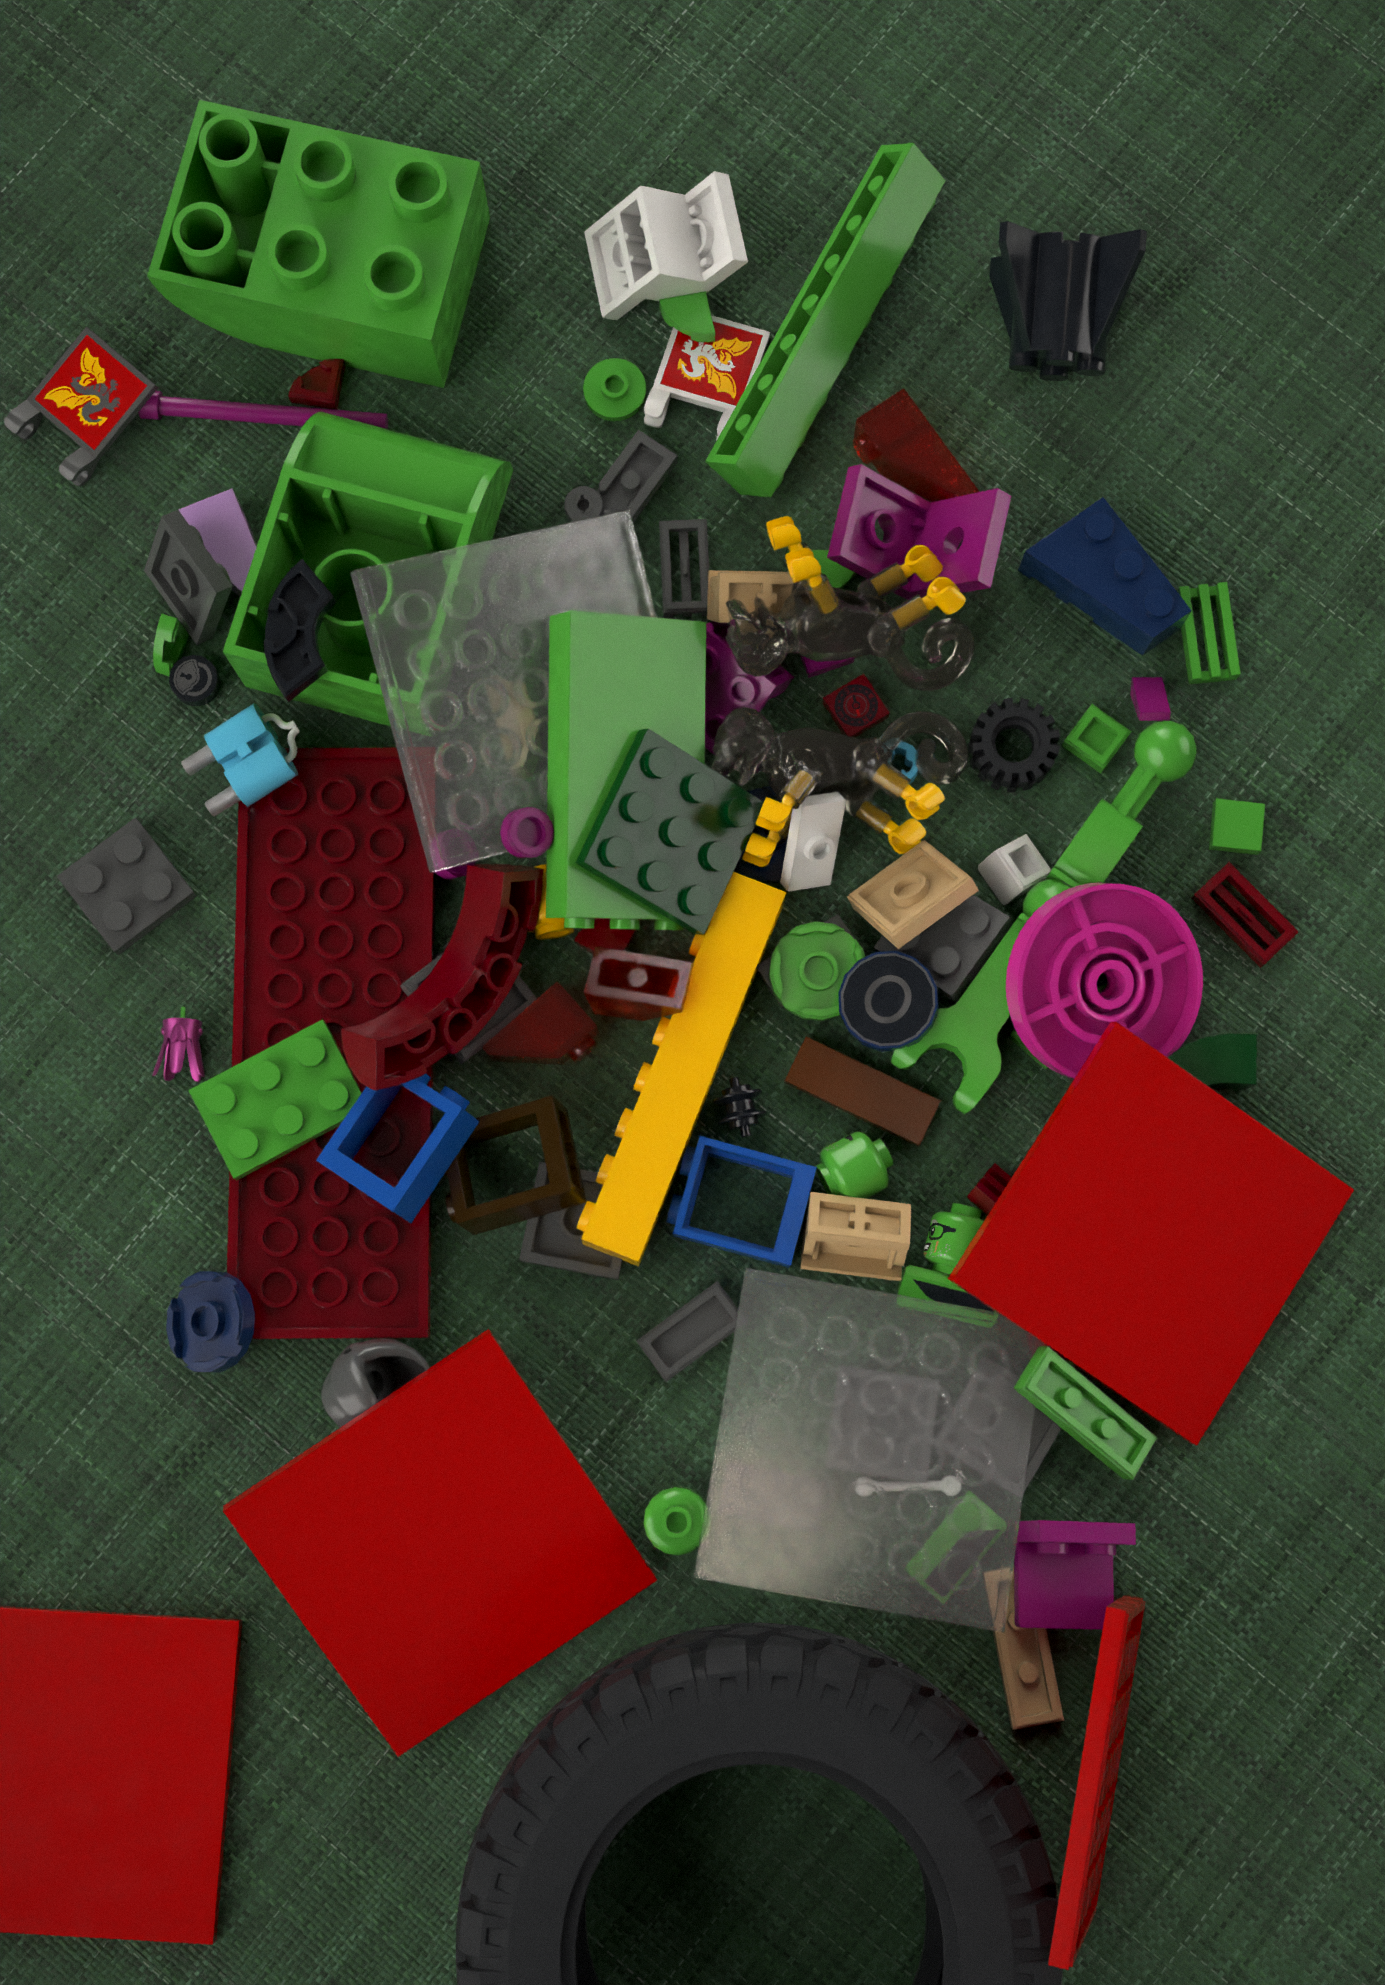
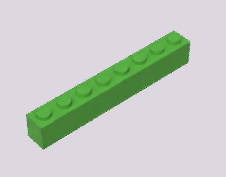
[705,143,946,497]

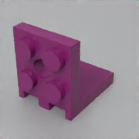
[827,464,1011,602]

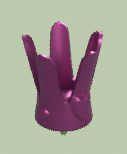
[152,1006,205,1082]

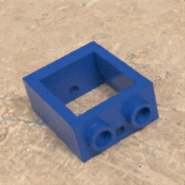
[316,1074,479,1223]
[666,1136,817,1268]

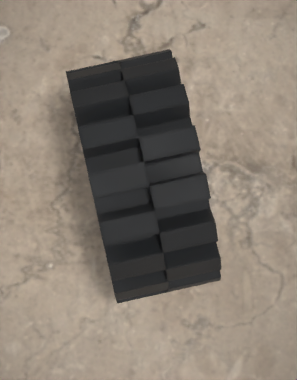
[968,698,1060,793]

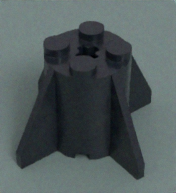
[989,221,1147,381]

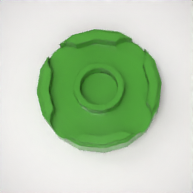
[768,921,865,1021]

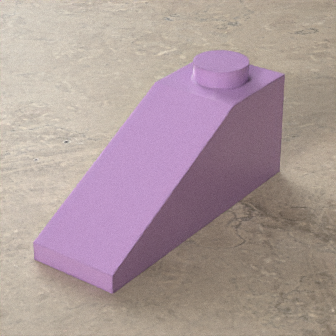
[178,488,257,597]

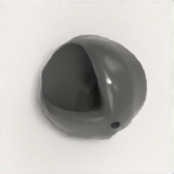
[321,1338,429,1428]

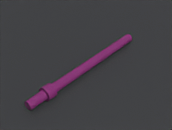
[137,391,388,429]

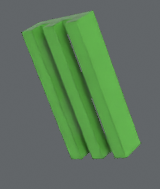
[1177,582,1241,685]

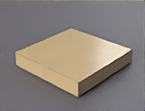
[847,840,979,949]

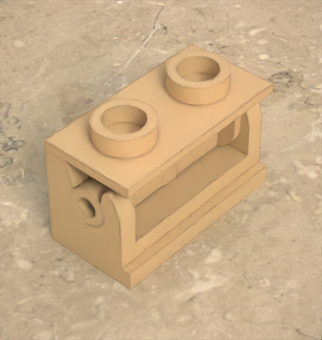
[707,570,815,624]
[801,1192,911,1281]

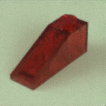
[853,388,979,502]

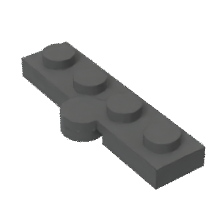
[528,430,678,611]

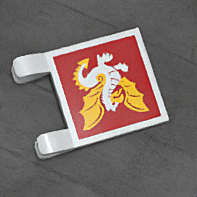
[644,315,770,441]

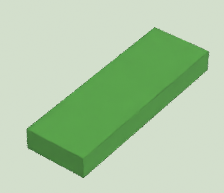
[1014,1346,1157,1480]

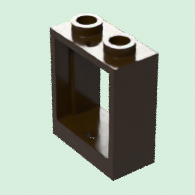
[444,1095,586,1235]

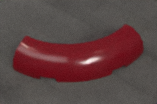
[341,864,544,1091]

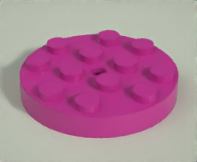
[1006,882,1203,1079]

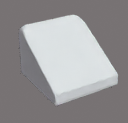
[978,834,1051,905]

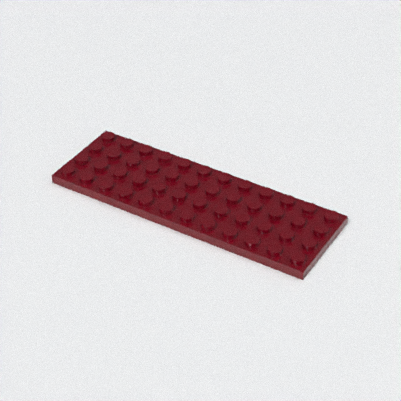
[227,747,437,1339]

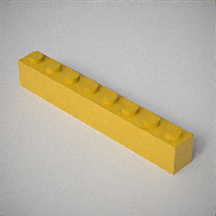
[576,872,786,1267]

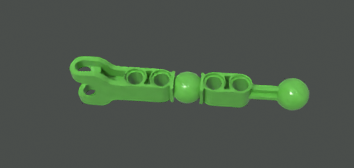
[891,721,1197,1115]

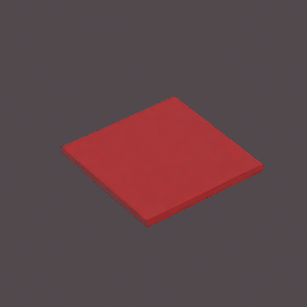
[948,1022,1354,1446]
[223,1329,657,1757]
[1048,1595,1146,1970]
[0,1606,243,1945]

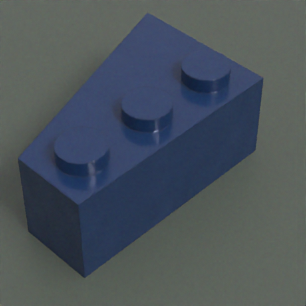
[1018,497,1192,656]

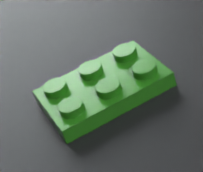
[188,1019,362,1180]

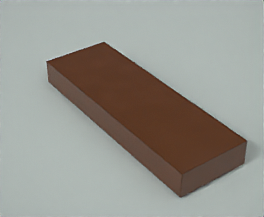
[784,1037,941,1147]

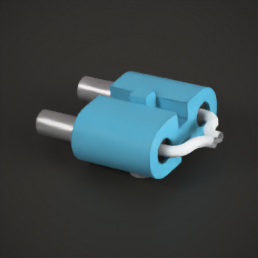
[181,703,300,817]

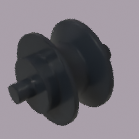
[713,1077,767,1138]

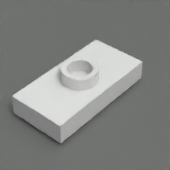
[780,792,846,892]

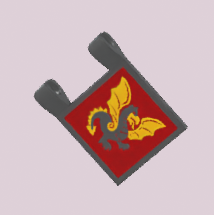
[4,326,159,487]

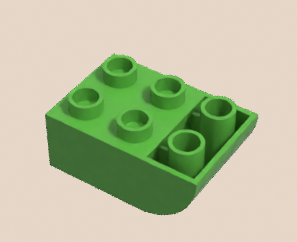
[147,100,490,388]
[223,412,513,737]

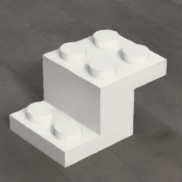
[584,171,748,320]

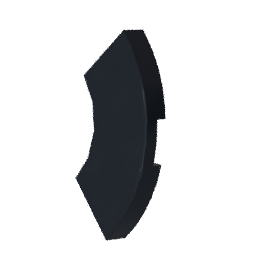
[264,559,336,702]

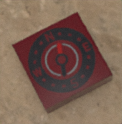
[822,673,890,742]

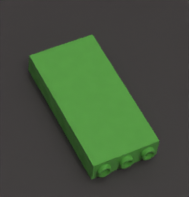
[546,610,706,930]

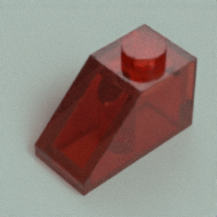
[584,946,693,1021]
[482,981,599,1065]

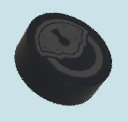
[169,655,221,706]

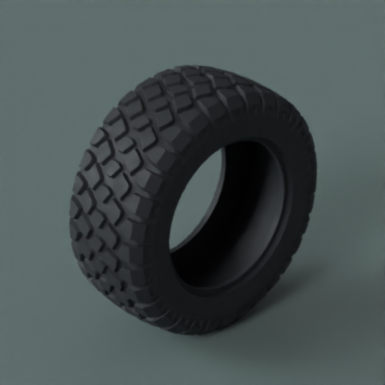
[456,1622,1063,1985]

